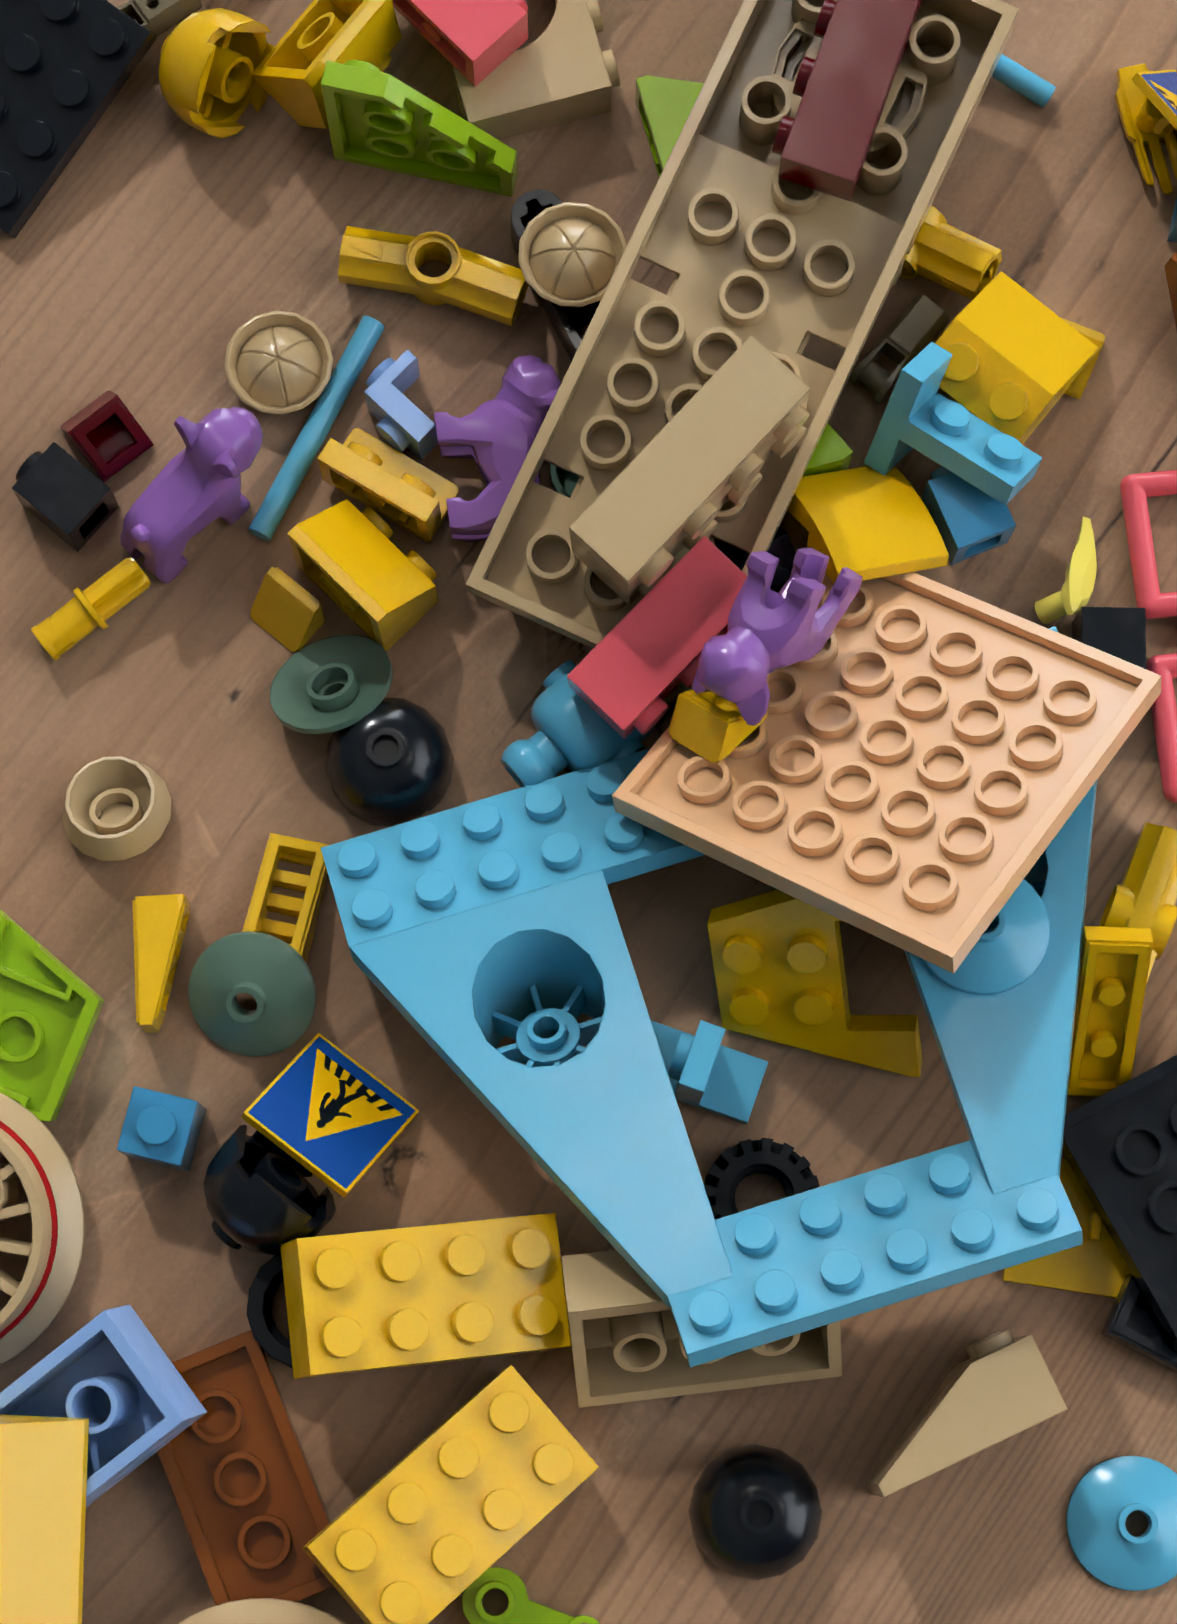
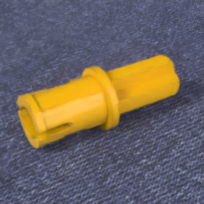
[31,557,151,661]

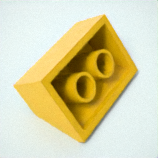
[0,1415,89,1624]

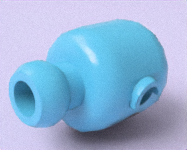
[501,660,655,788]

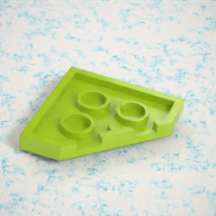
[321,60,518,197]

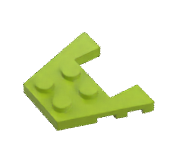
[0,909,105,1122]

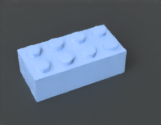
[0,1305,207,1507]

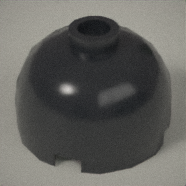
[326,698,453,826]
[203,1125,336,1255]
[689,1445,822,1580]

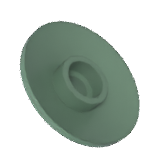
[270,635,393,734]
[188,931,316,1057]

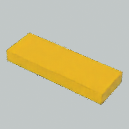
[1067,926,1153,1097]

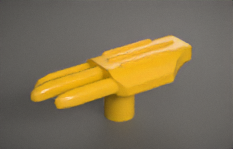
[1114,63,1177,195]

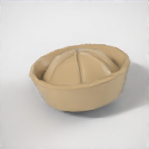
[518,202,627,308]
[224,310,333,415]
[62,756,172,861]

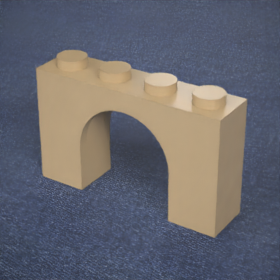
[453,0,620,140]

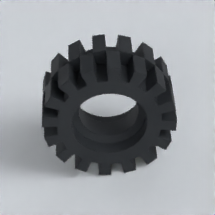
[703,1138,820,1219]

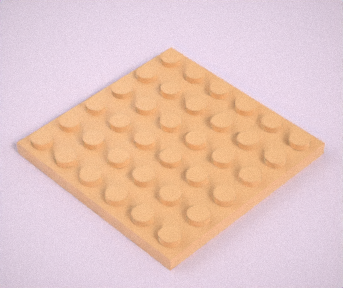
[612,572,1161,974]

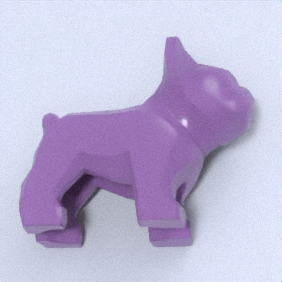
[434,355,561,542]
[120,407,263,583]
[692,548,863,726]

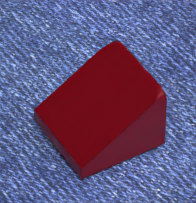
[61,390,154,482]

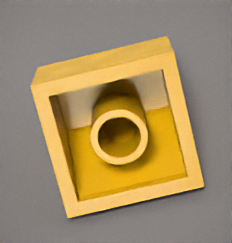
[251,0,402,129]
[935,271,1100,445]
[287,499,439,652]

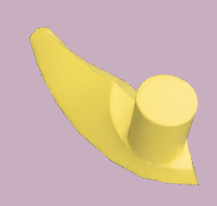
[1035,517,1097,624]

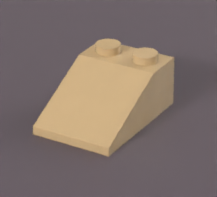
[866,1329,1068,1497]

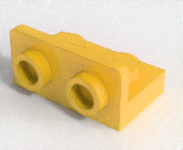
[317,428,459,543]

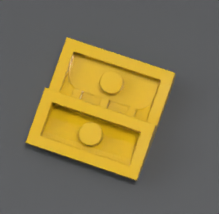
[787,466,949,583]

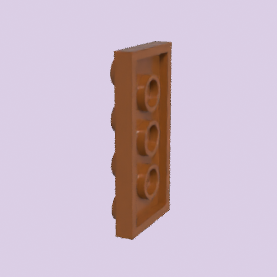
[157,1330,333,1605]

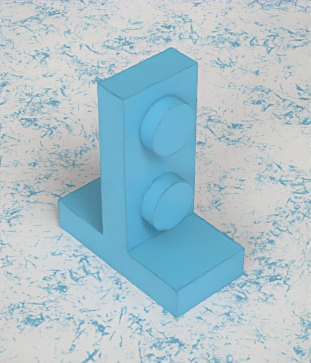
[864,342,1043,506]
[651,1020,768,1125]

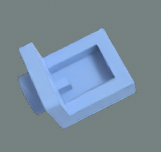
[364,350,438,460]

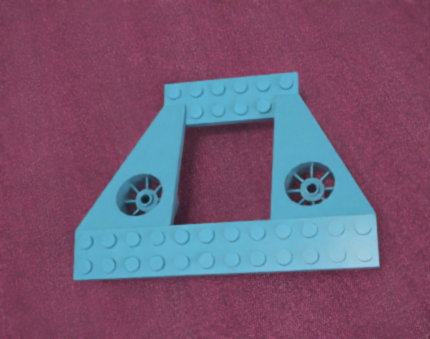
[321,626,1097,1368]

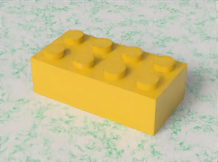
[281,1213,571,1379]
[302,1365,599,1624]

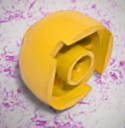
[159,8,274,139]

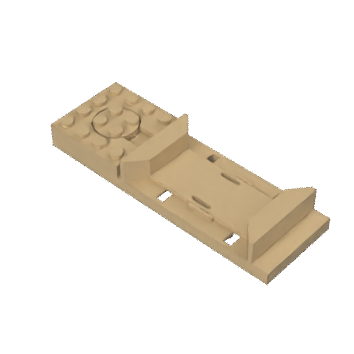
[465,0,1019,691]

